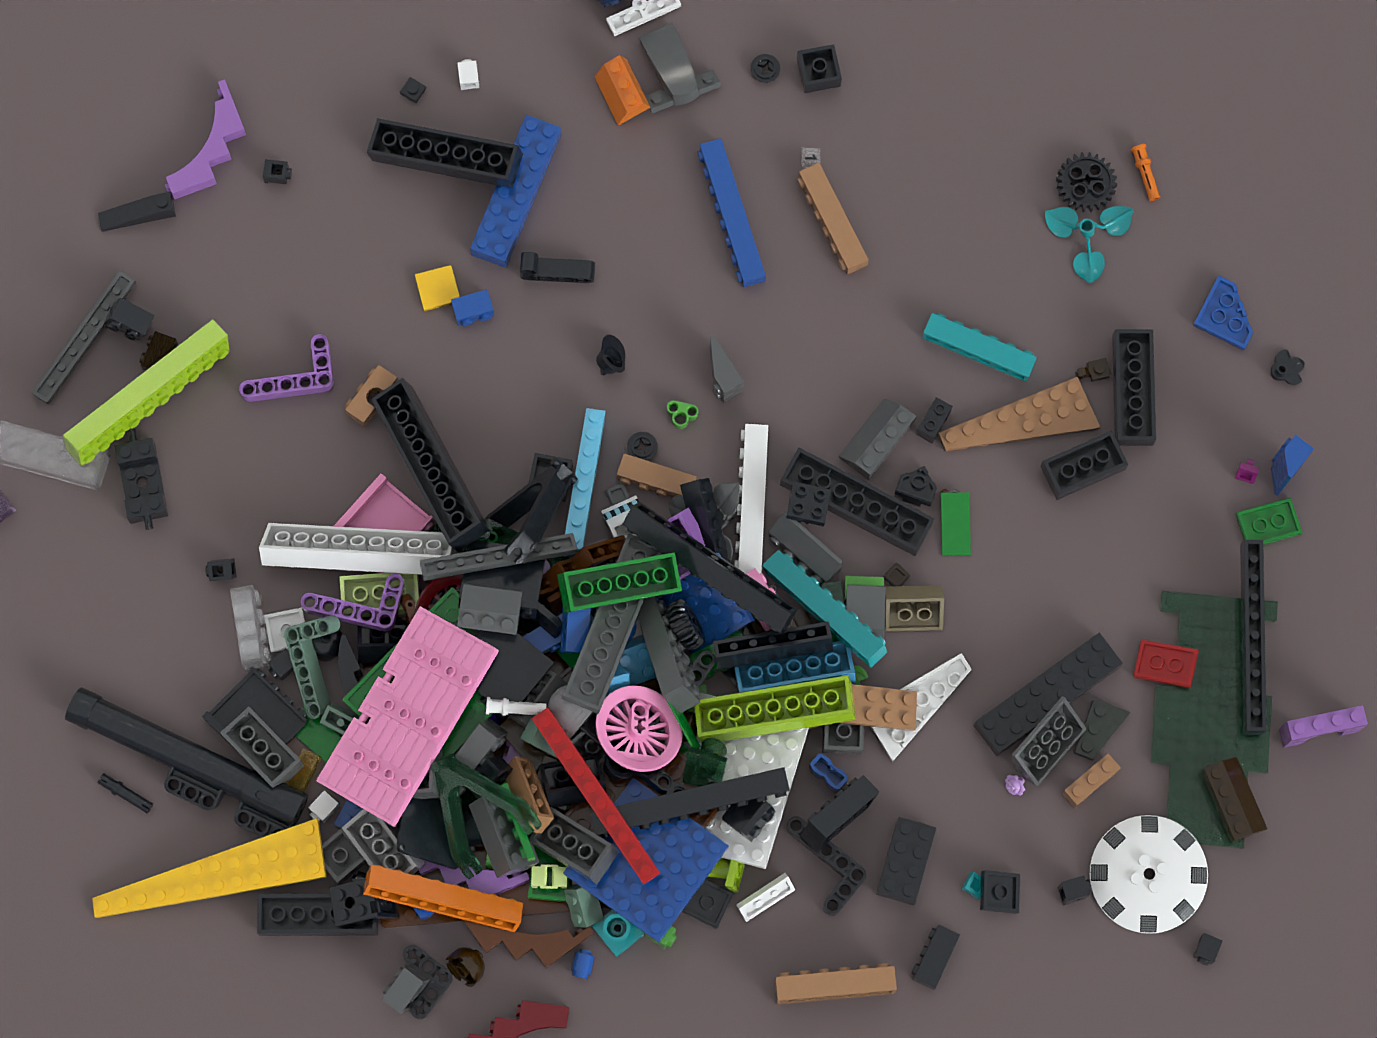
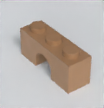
[345,365,398,427]
[1062,753,1121,809]

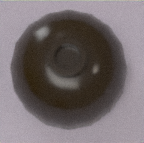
[446,947,485,987]

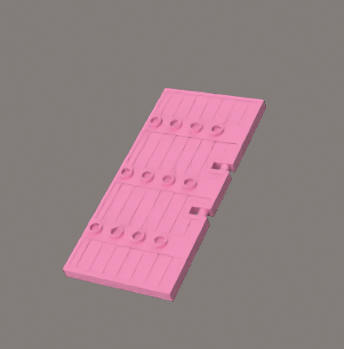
[316,606,499,827]

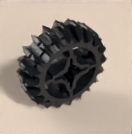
[666,599,705,651]

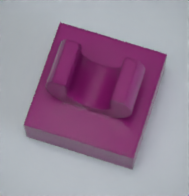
[1235,458,1259,484]

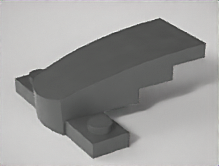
[639,23,721,114]

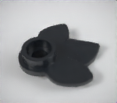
[1271,349,1305,385]

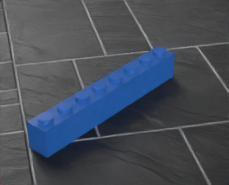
[697,138,766,288]

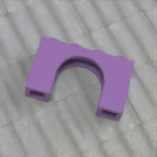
[1279,705,1368,748]

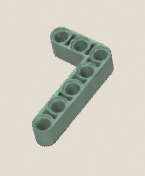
[284,615,340,719]

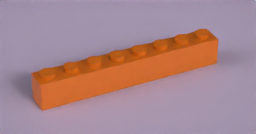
[363,865,523,932]

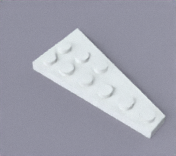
[870,653,972,762]

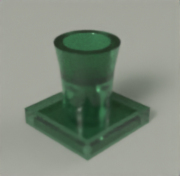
[682,738,728,787]

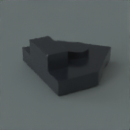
[894,466,937,507]

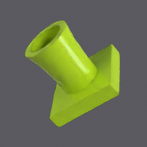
[707,858,745,893]

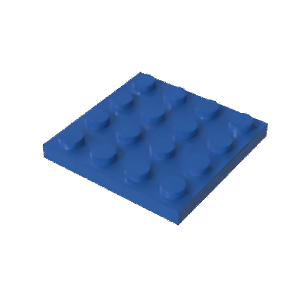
[662,553,755,654]

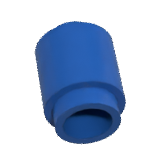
[572,949,595,979]

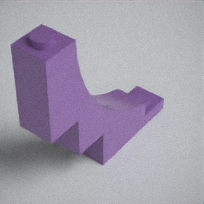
[164,79,246,200]
[419,860,530,895]

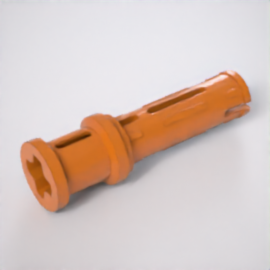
[1130,144,1161,201]

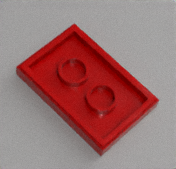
[1133,639,1199,688]

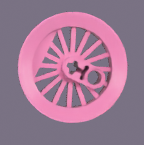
[595,686,683,772]

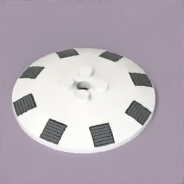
[1089,815,1208,933]

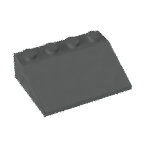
[1012,696,1087,786]

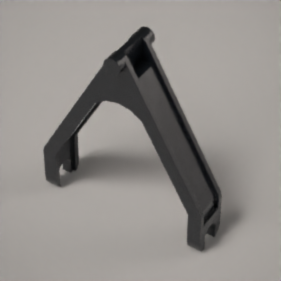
[484,457,578,564]

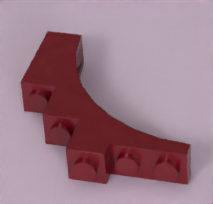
[468,1000,569,1038]

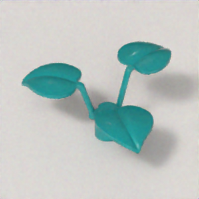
[1045,206,1133,283]

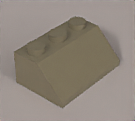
[885,585,944,632]

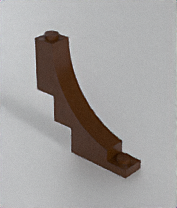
[538,535,626,603]
[462,919,594,968]

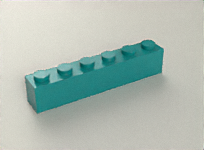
[922,313,1037,382]

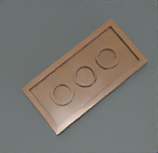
[840,684,917,731]

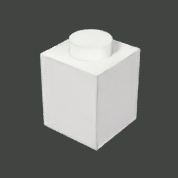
[458,59,479,90]
[308,791,340,823]

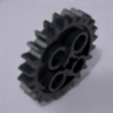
[1056,152,1117,212]

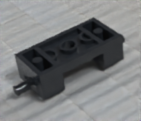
[114,429,168,530]

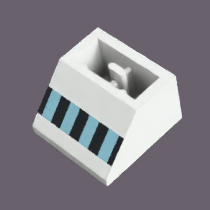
[601,496,639,538]

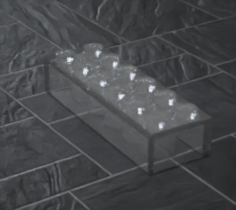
[0,420,110,490]

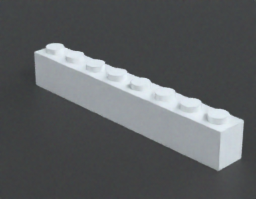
[734,424,768,574]

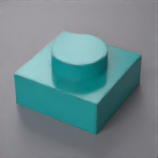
[962,871,981,899]

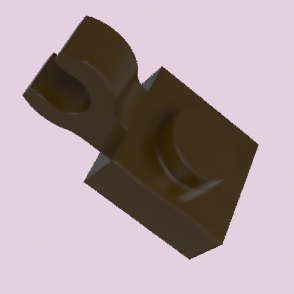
[1075,358,1111,382]

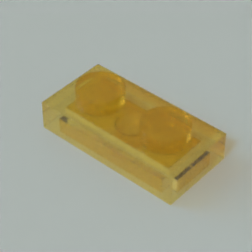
[286,748,322,792]

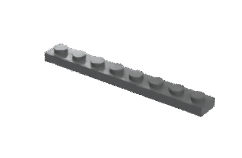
[31,271,136,404]
[420,533,577,581]

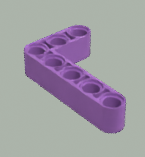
[239,334,334,402]
[301,574,405,632]

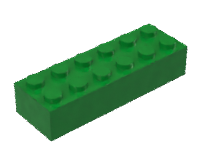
[557,552,682,613]

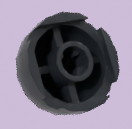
[312,629,343,662]

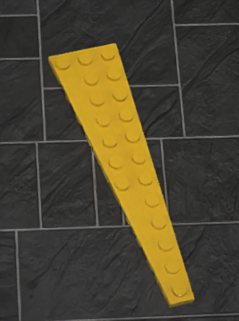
[92,818,327,918]

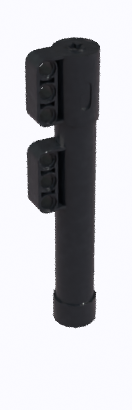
[65,687,309,837]

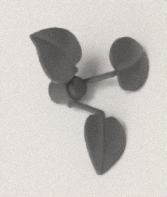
[669,483,740,562]

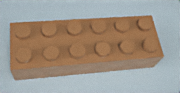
[774,963,897,1005]

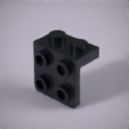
[722,799,776,842]

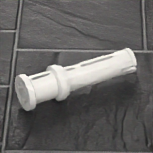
[486,697,546,716]

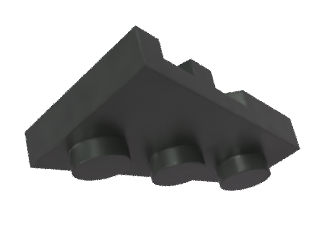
[1074,699,1131,760]

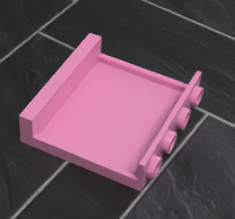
[333,474,434,573]

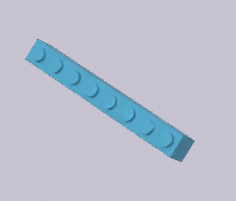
[565,408,605,557]

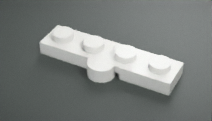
[606,0,681,36]

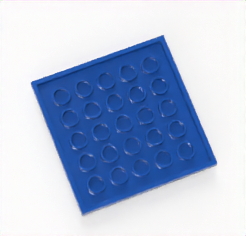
[563,778,729,943]

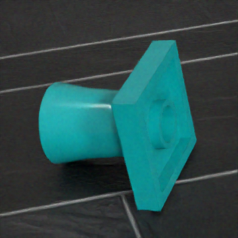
[592,910,645,957]

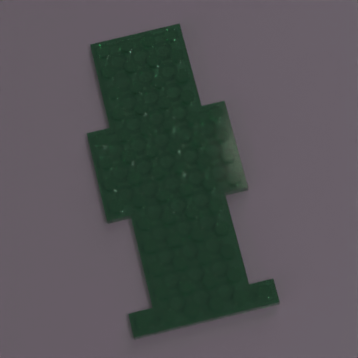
[1151,591,1278,849]

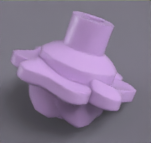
[1005,774,1025,796]

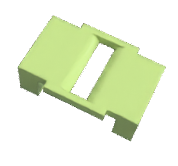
[531,864,567,889]

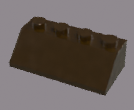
[1201,757,1267,843]

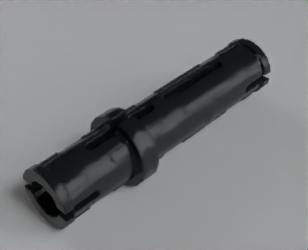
[97,773,154,814]

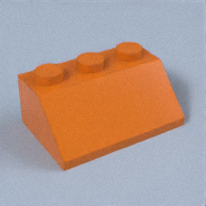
[594,55,650,125]

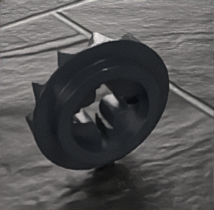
[750,54,780,83]
[627,432,658,461]

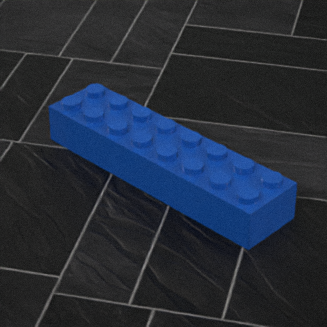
[470,115,561,268]

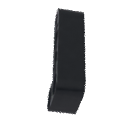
[520,252,595,283]

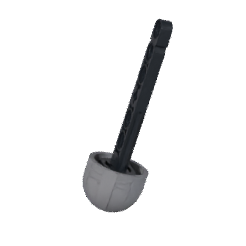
[548,685,686,795]

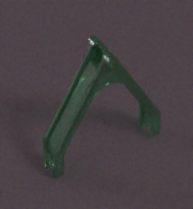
[431,754,542,879]

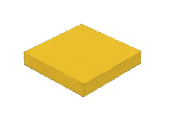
[415,265,460,311]

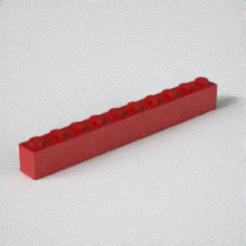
[531,707,661,884]

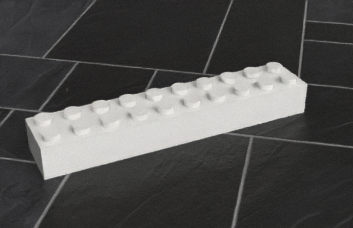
[259,523,458,575]

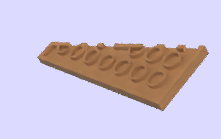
[938,377,1100,452]

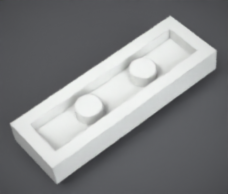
[736,873,795,922]

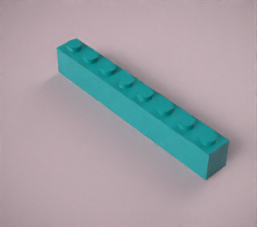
[762,550,887,668]

